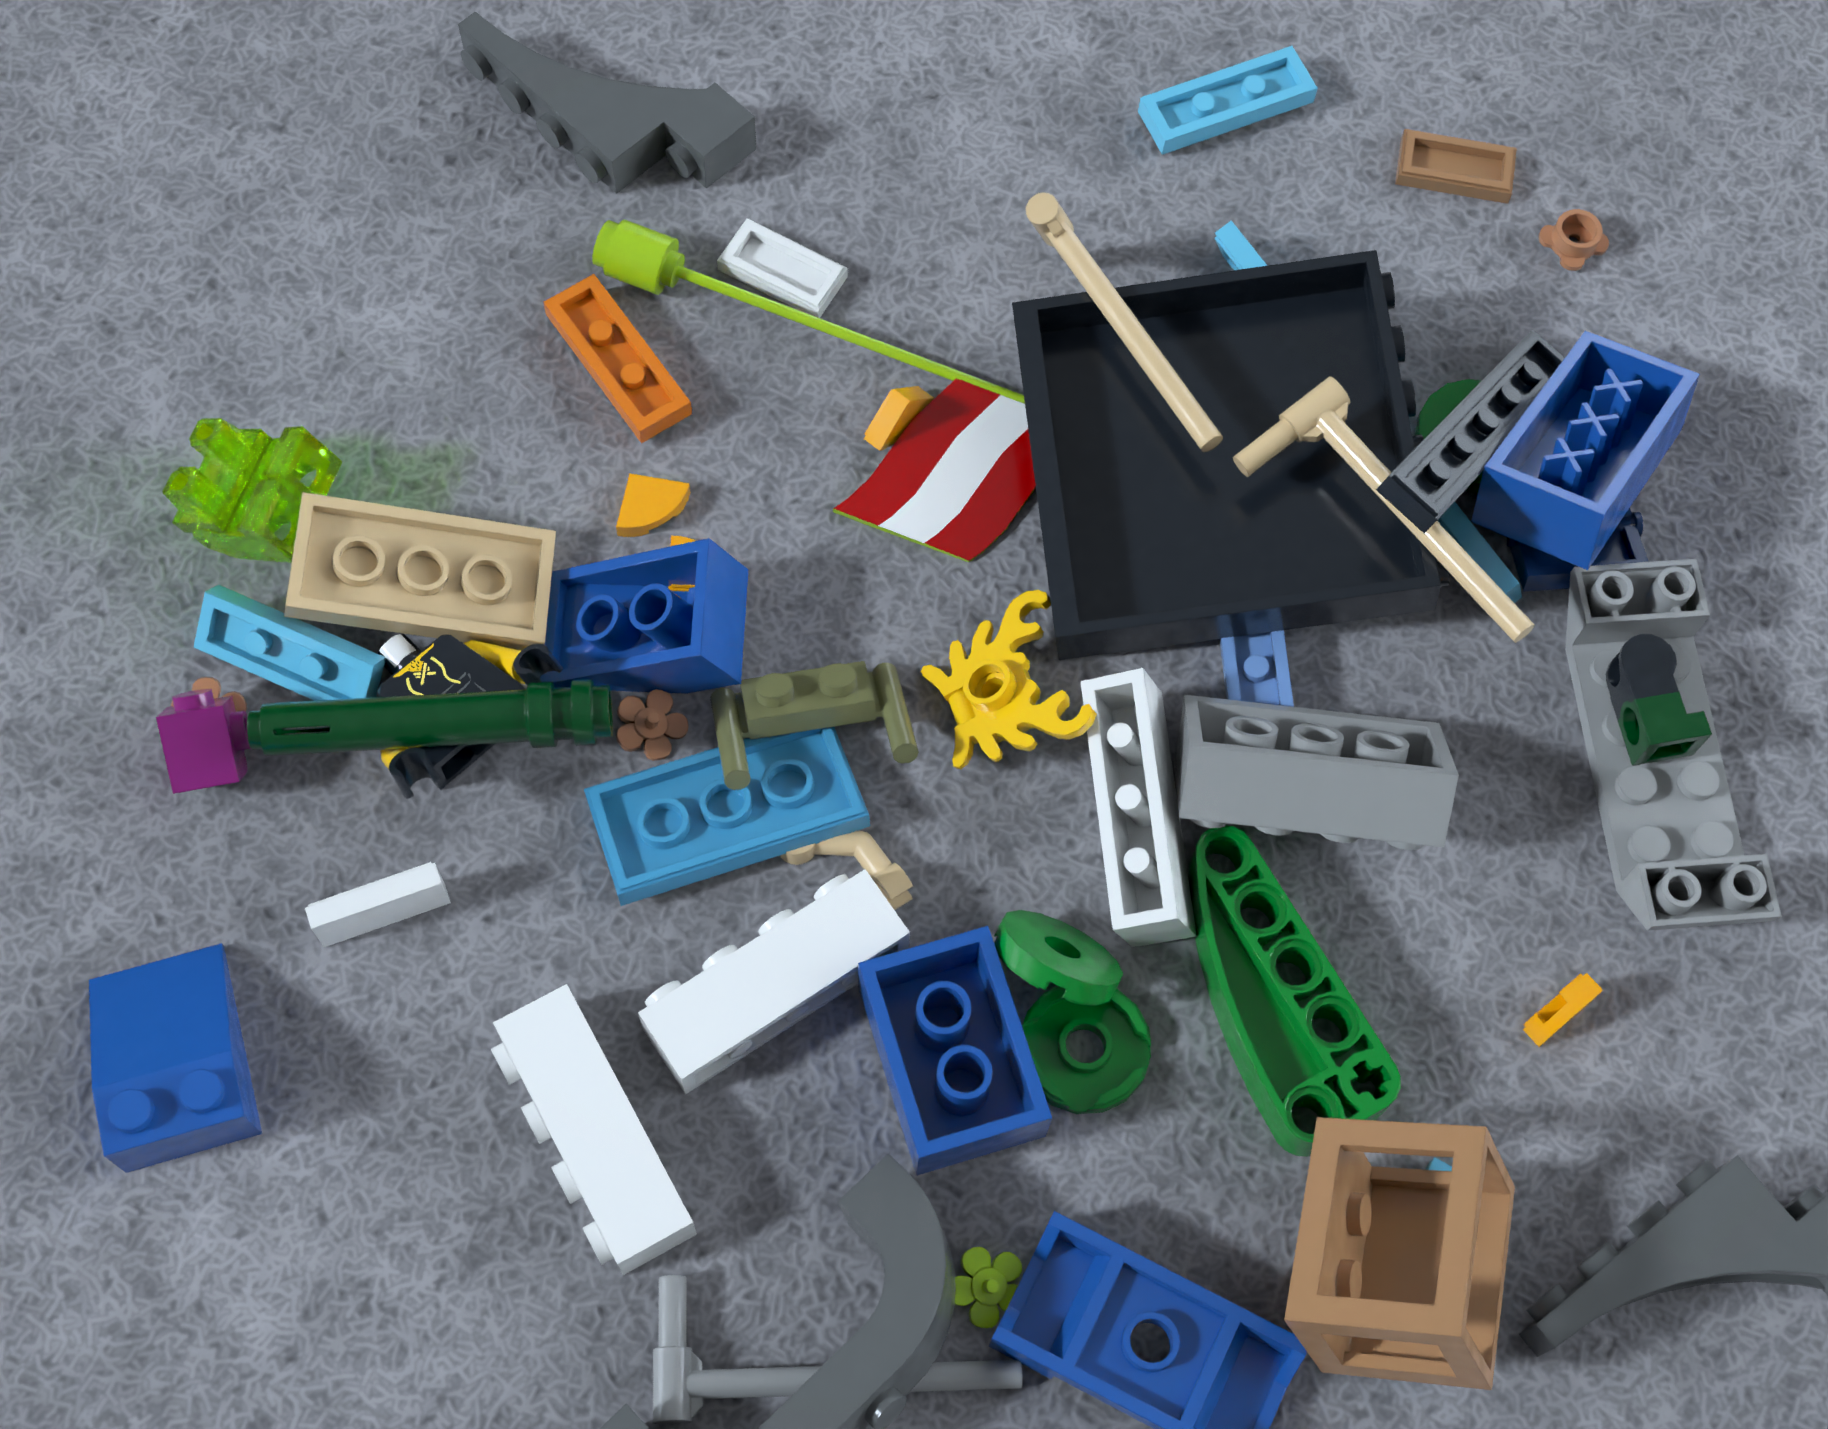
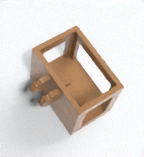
[1284,1117,1515,1390]

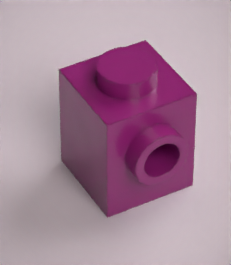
[156,689,251,794]

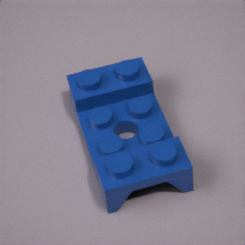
[989,1211,1307,1429]

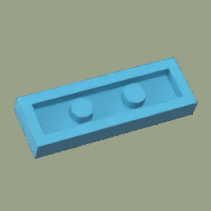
[1138,46,1318,155]
[194,585,386,701]

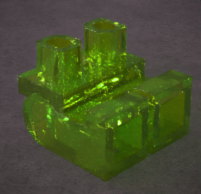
[162,418,343,563]

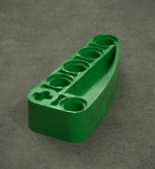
[1188,825,1401,1157]

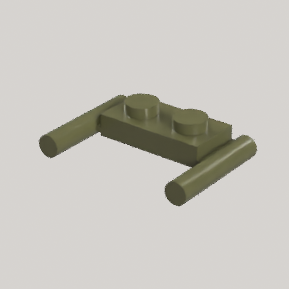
[710,661,919,790]

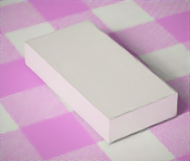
[717,218,848,318]
[305,862,451,947]

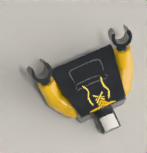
[377,634,563,799]

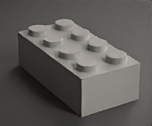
[1174,695,1459,850]

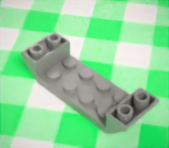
[1565,559,1782,931]

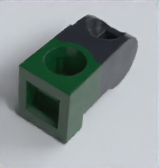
[1606,634,1712,766]

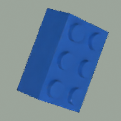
[858,926,1052,1176]

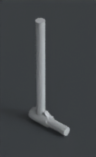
[653,1275,1022,1424]

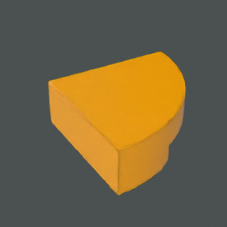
[864,386,934,451]
[616,473,691,537]
[1523,973,1603,1047]

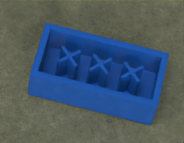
[1471,331,1700,570]

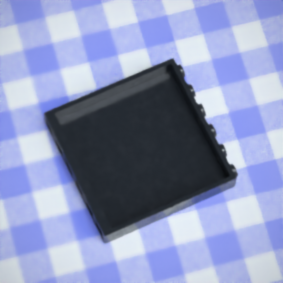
[1012,250,1449,660]

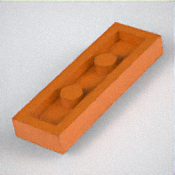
[543,274,692,444]

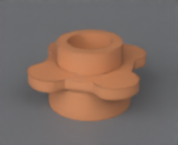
[1539,209,1609,271]

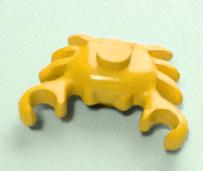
[920,590,1097,770]

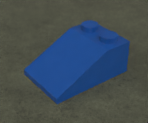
[540,538,749,694]
[89,943,262,1173]

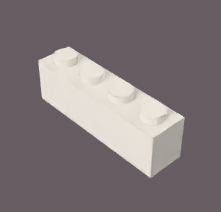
[1081,668,1197,947]
[638,869,910,1095]
[491,984,697,1275]

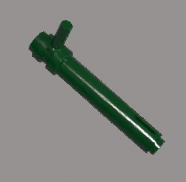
[247,679,613,756]

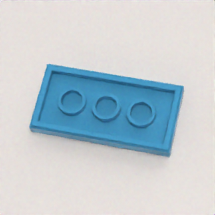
[584,727,870,906]

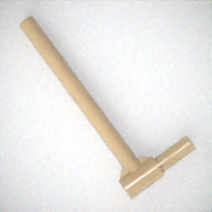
[1026,193,1223,452]
[1233,376,1535,643]

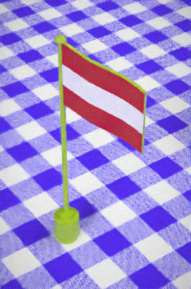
[592,219,1036,562]

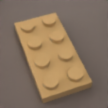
[284,492,556,650]

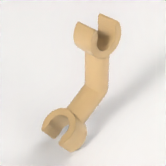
[781,831,913,910]

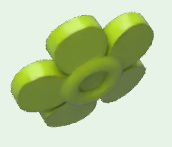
[955,1246,1022,1329]

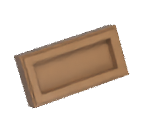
[1395,129,1517,204]

